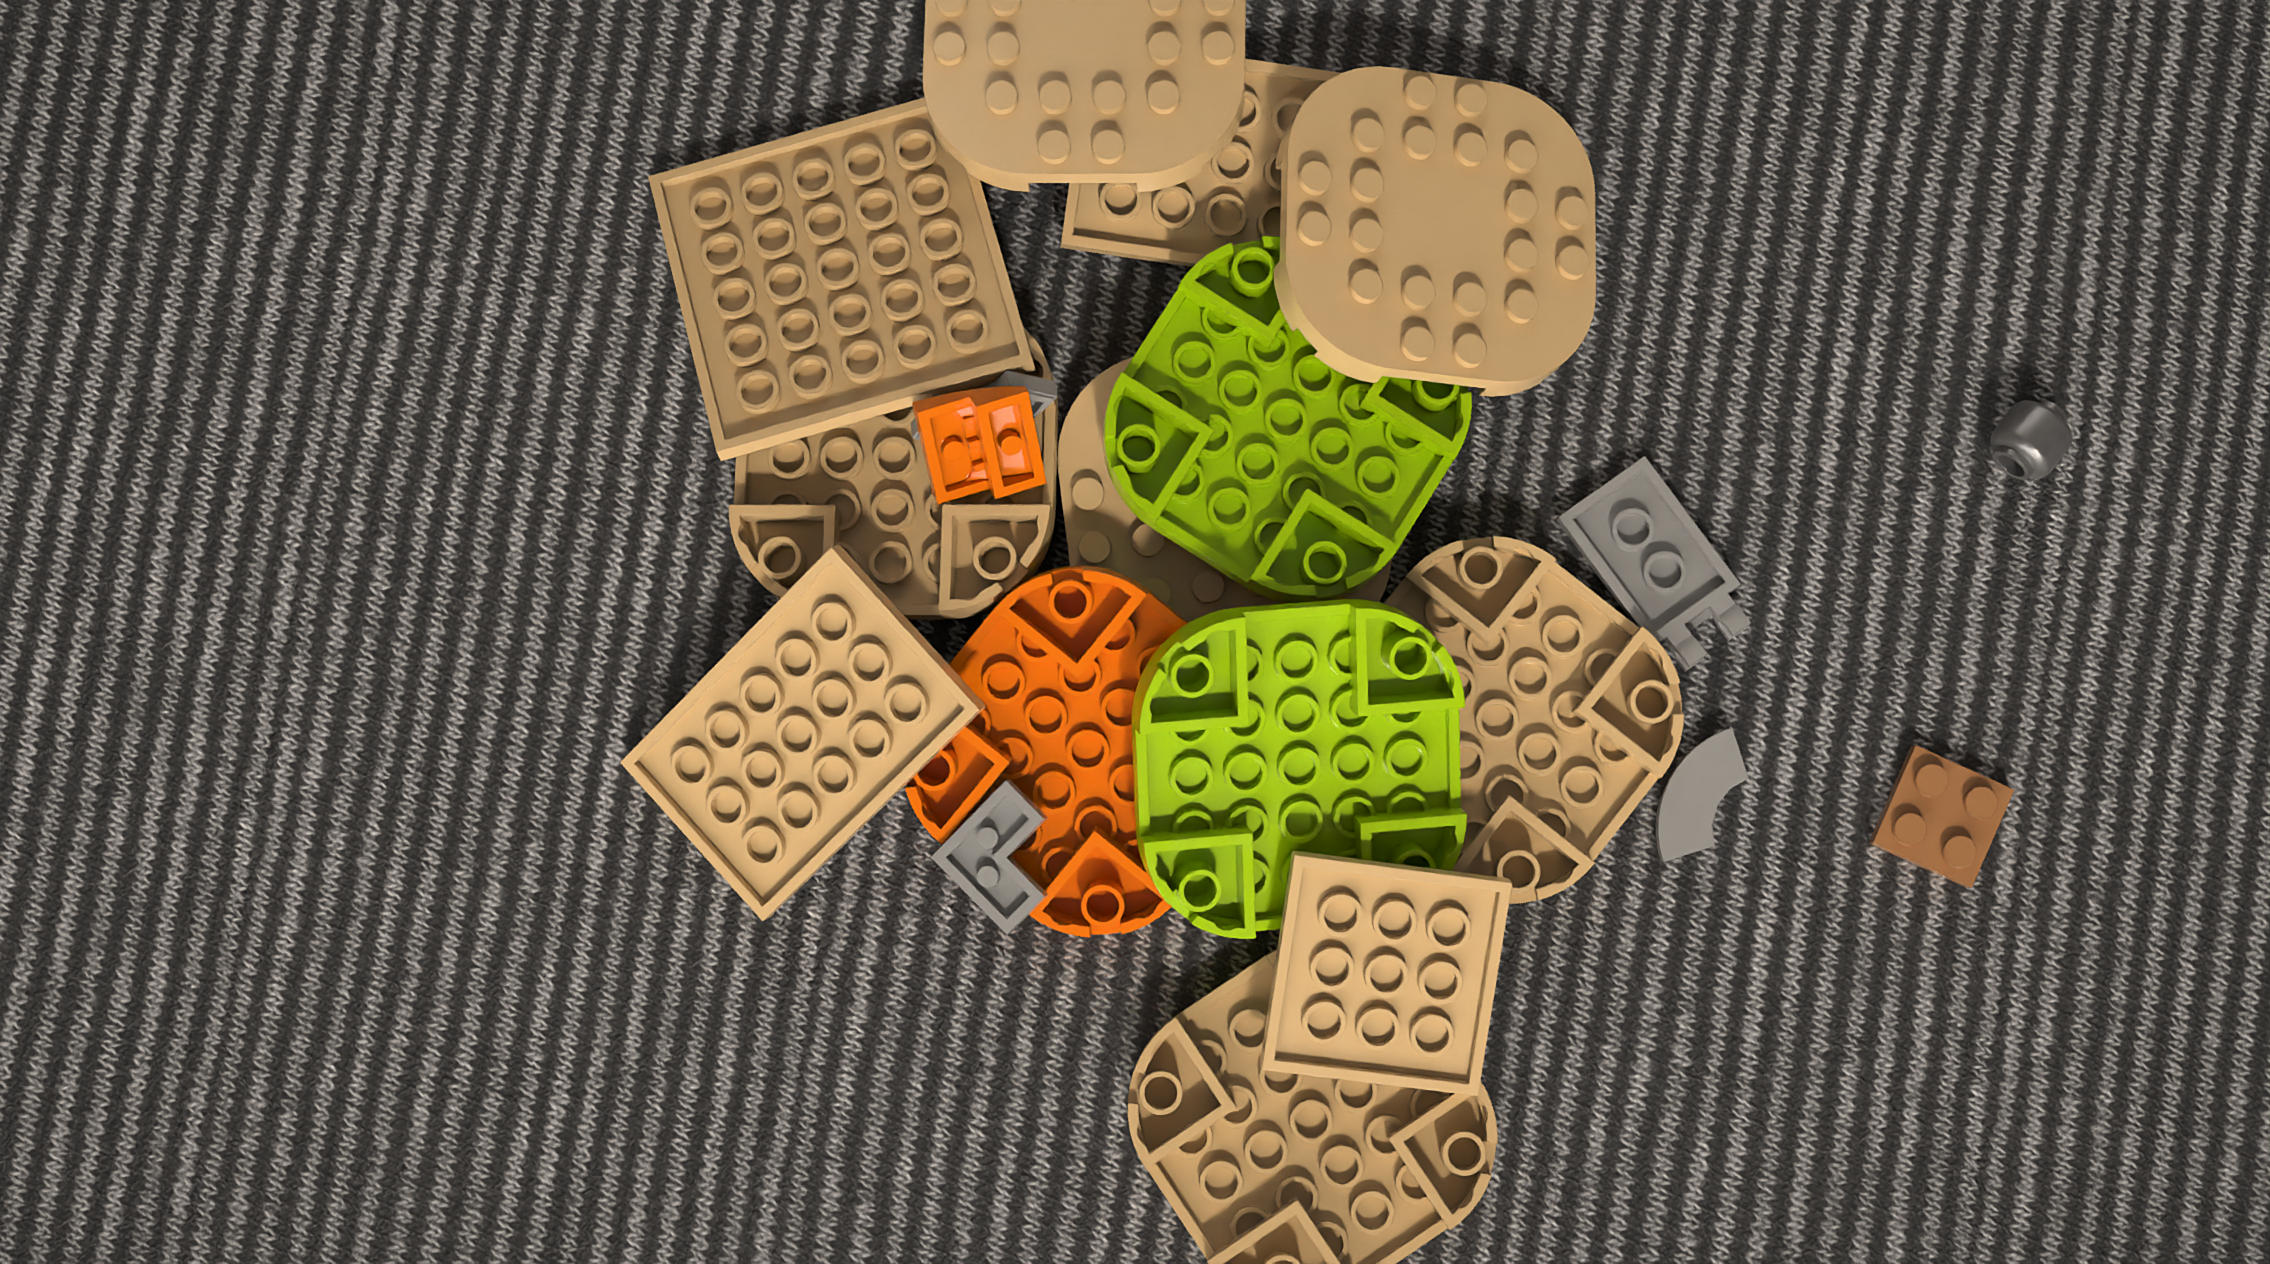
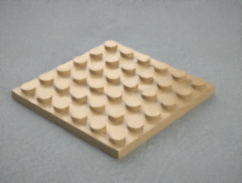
[648,97,1036,461]

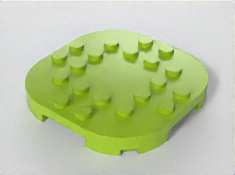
[1102,236,1472,603]
[1132,599,1467,939]

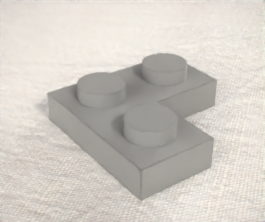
[931,779,1049,935]

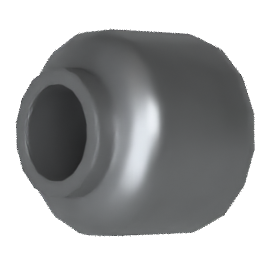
[1990,400,2073,480]

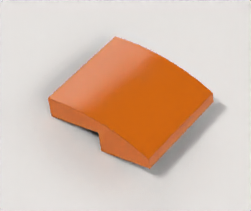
[912,386,1047,504]

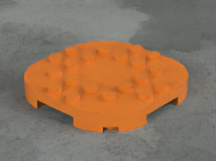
[905,565,1189,937]

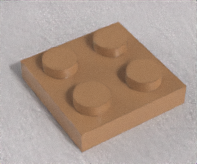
[1869,745,2014,888]

